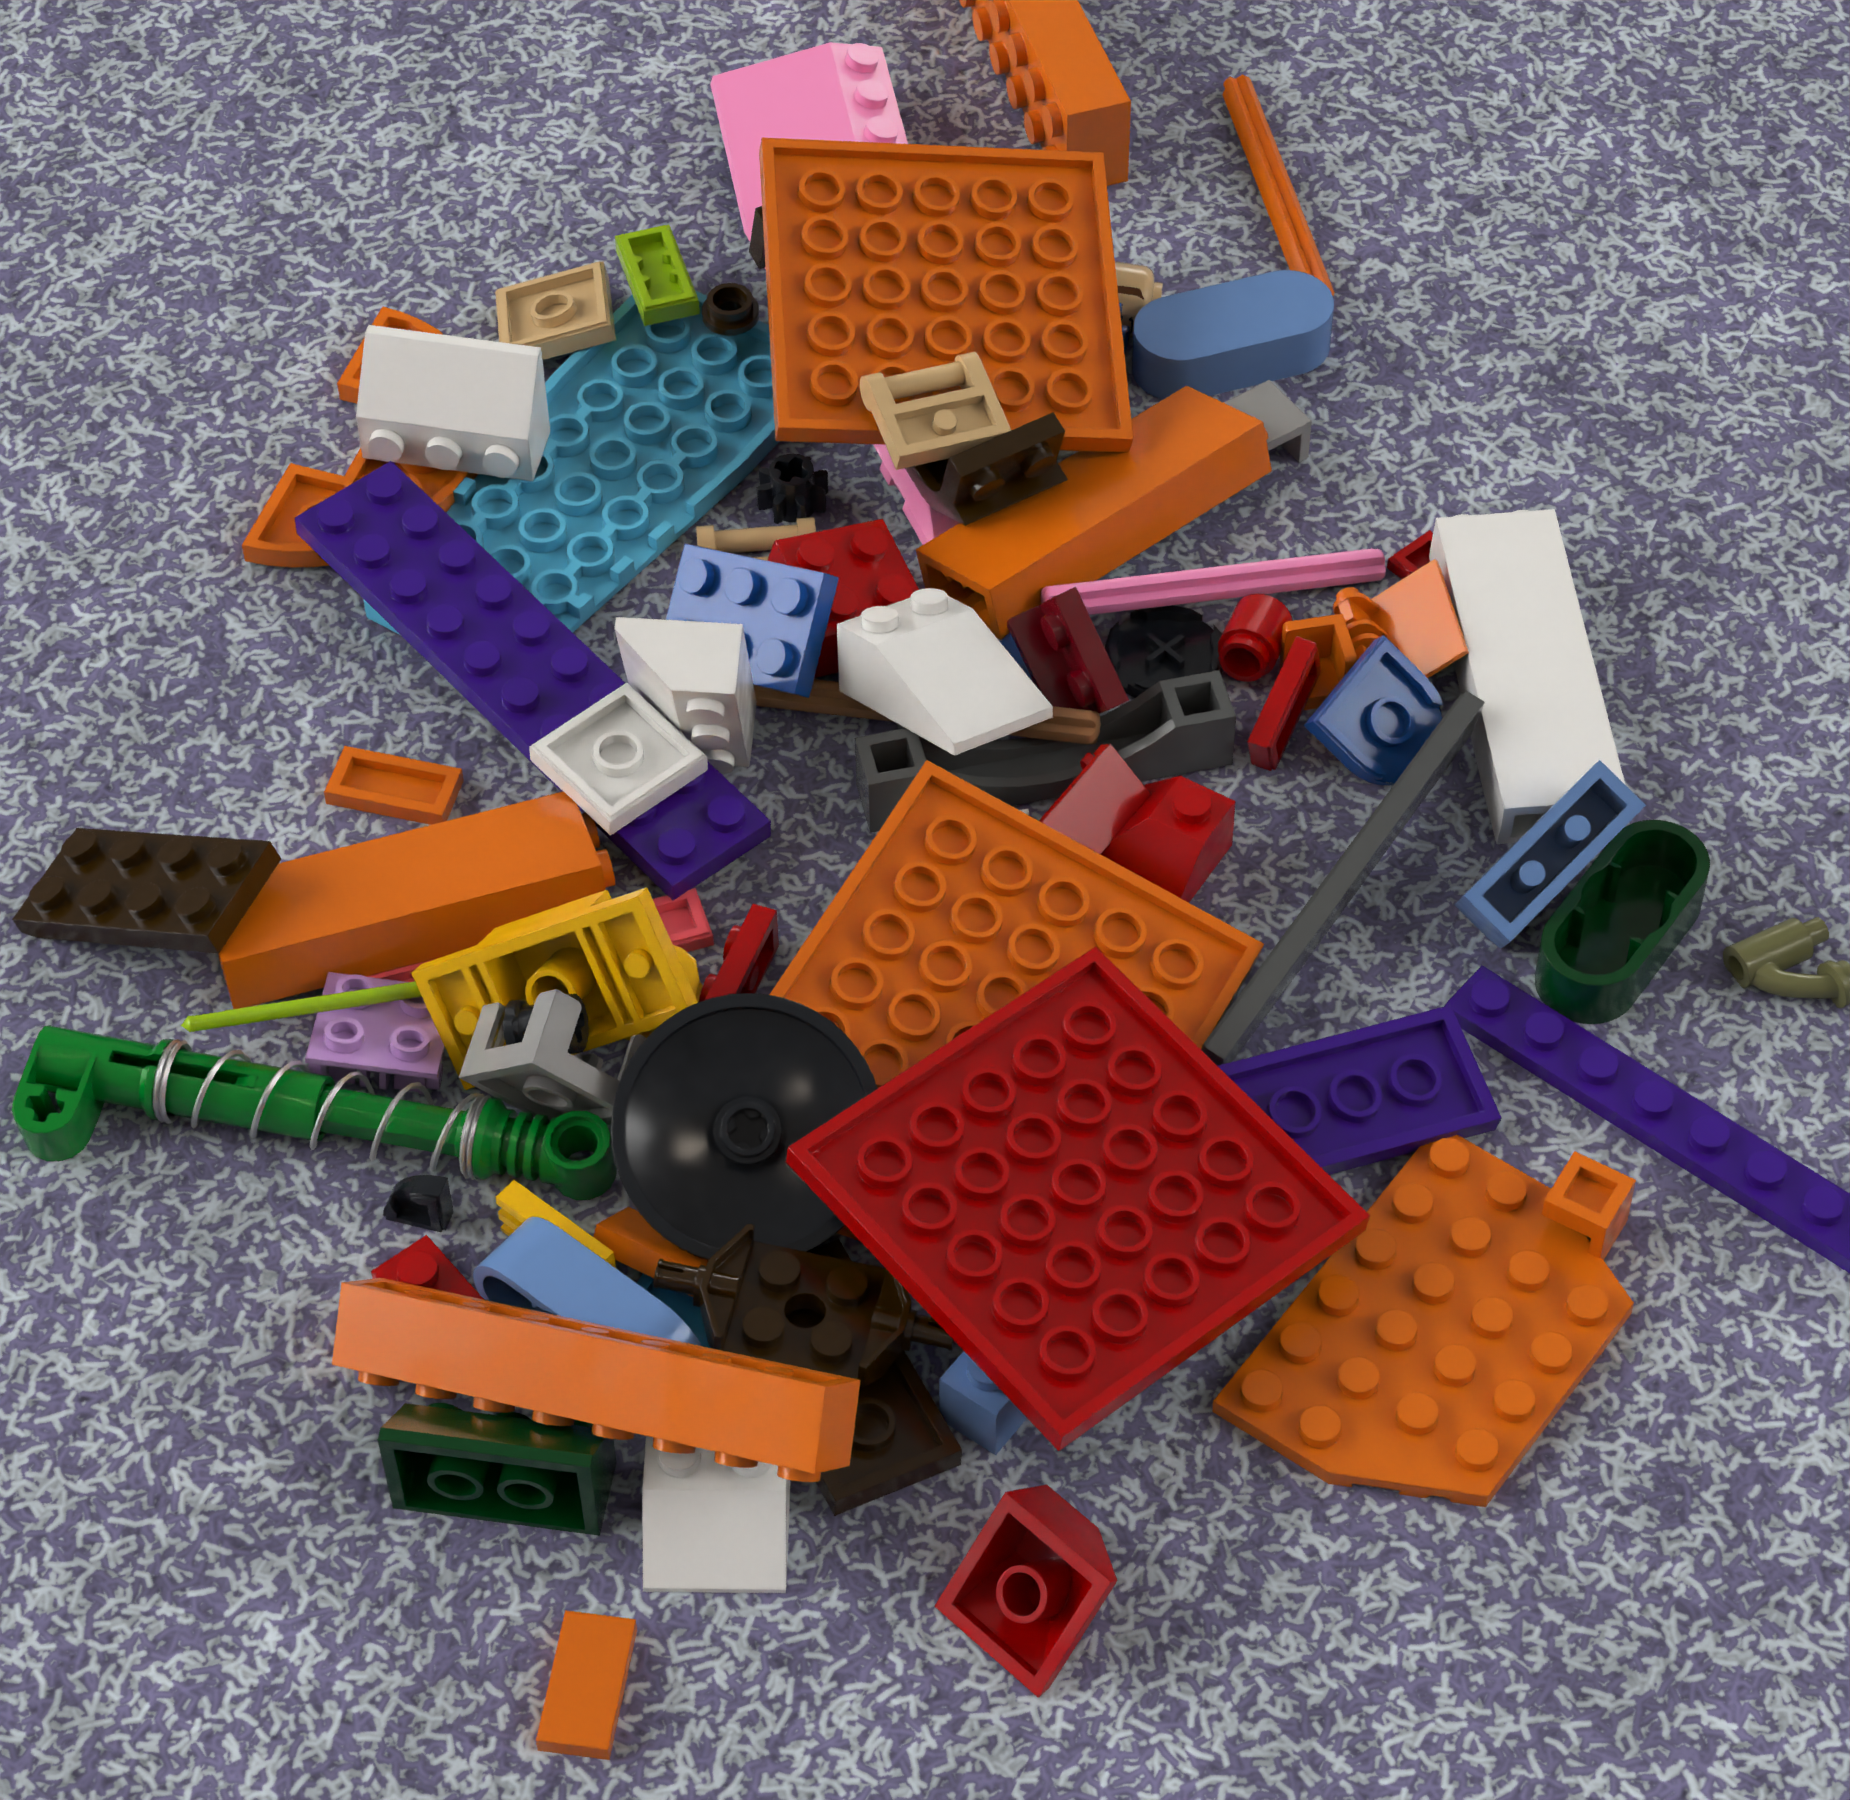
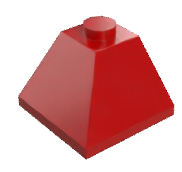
[1100,775,1236,902]
[934,1484,1118,1697]

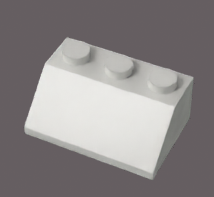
[356,325,550,481]
[614,617,757,774]

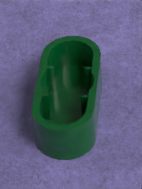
[1535,820,1710,1024]

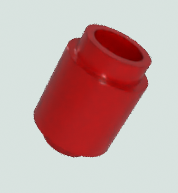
[1218,594,1293,682]

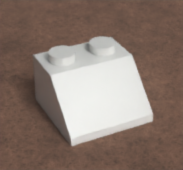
[642,1436,791,1593]

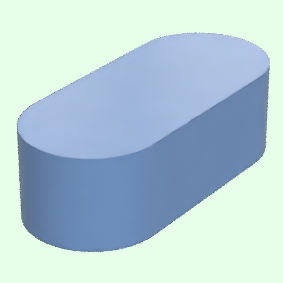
[1132,270,1334,399]
[473,1217,702,1346]

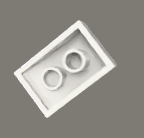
[837,588,1053,756]

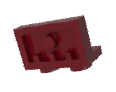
[1007,587,1129,714]

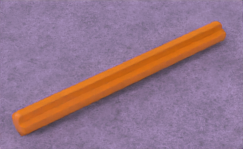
[1222,74,1335,296]

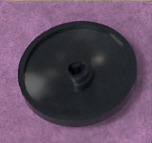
[611,993,878,1260]

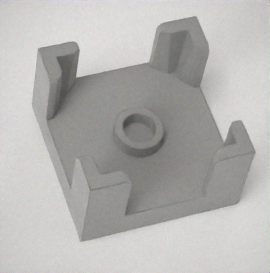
[459,989,646,1125]

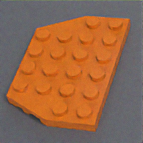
[1212,1135,1634,1507]

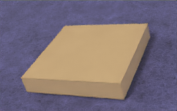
[495,261,616,360]

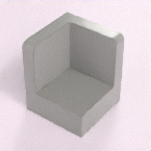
[1224,380,1312,463]

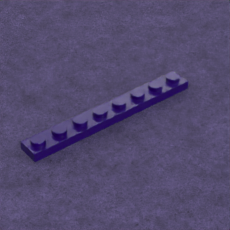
[1444,965,1850,1273]

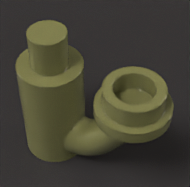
[1723,917,1850,1008]

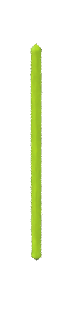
[181,981,422,1033]

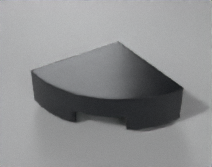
[383,1175,454,1232]

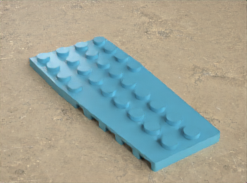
[363,291,780,635]

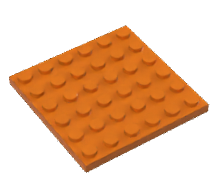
[759,137,1133,452]
[769,760,1264,1088]

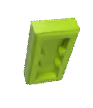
[615,224,700,326]

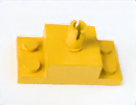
[411,887,698,1090]

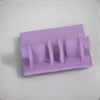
[305,972,445,1094]

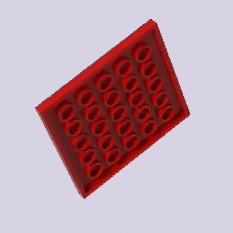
[786,946,1370,1451]

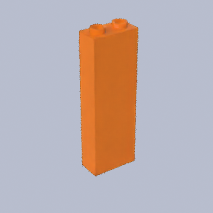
[916,385,1272,640]
[218,792,616,1009]

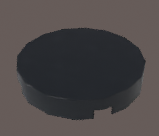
[1105,605,1223,698]

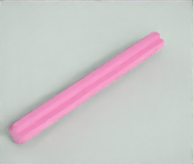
[1041,548,1386,615]

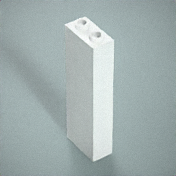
[1429,509,1625,844]

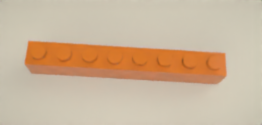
[332,1278,860,1482]

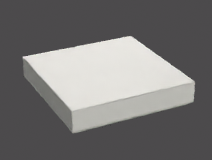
[529,683,708,836]

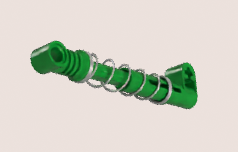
[12,1025,617,1200]

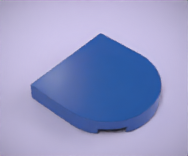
[1303,635,1443,785]

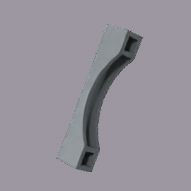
[855,670,1236,833]

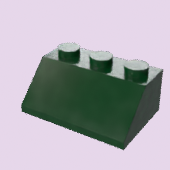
[377,1403,617,1536]

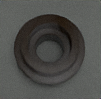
[702,283,759,336]

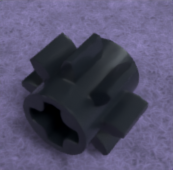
[756,453,829,524]

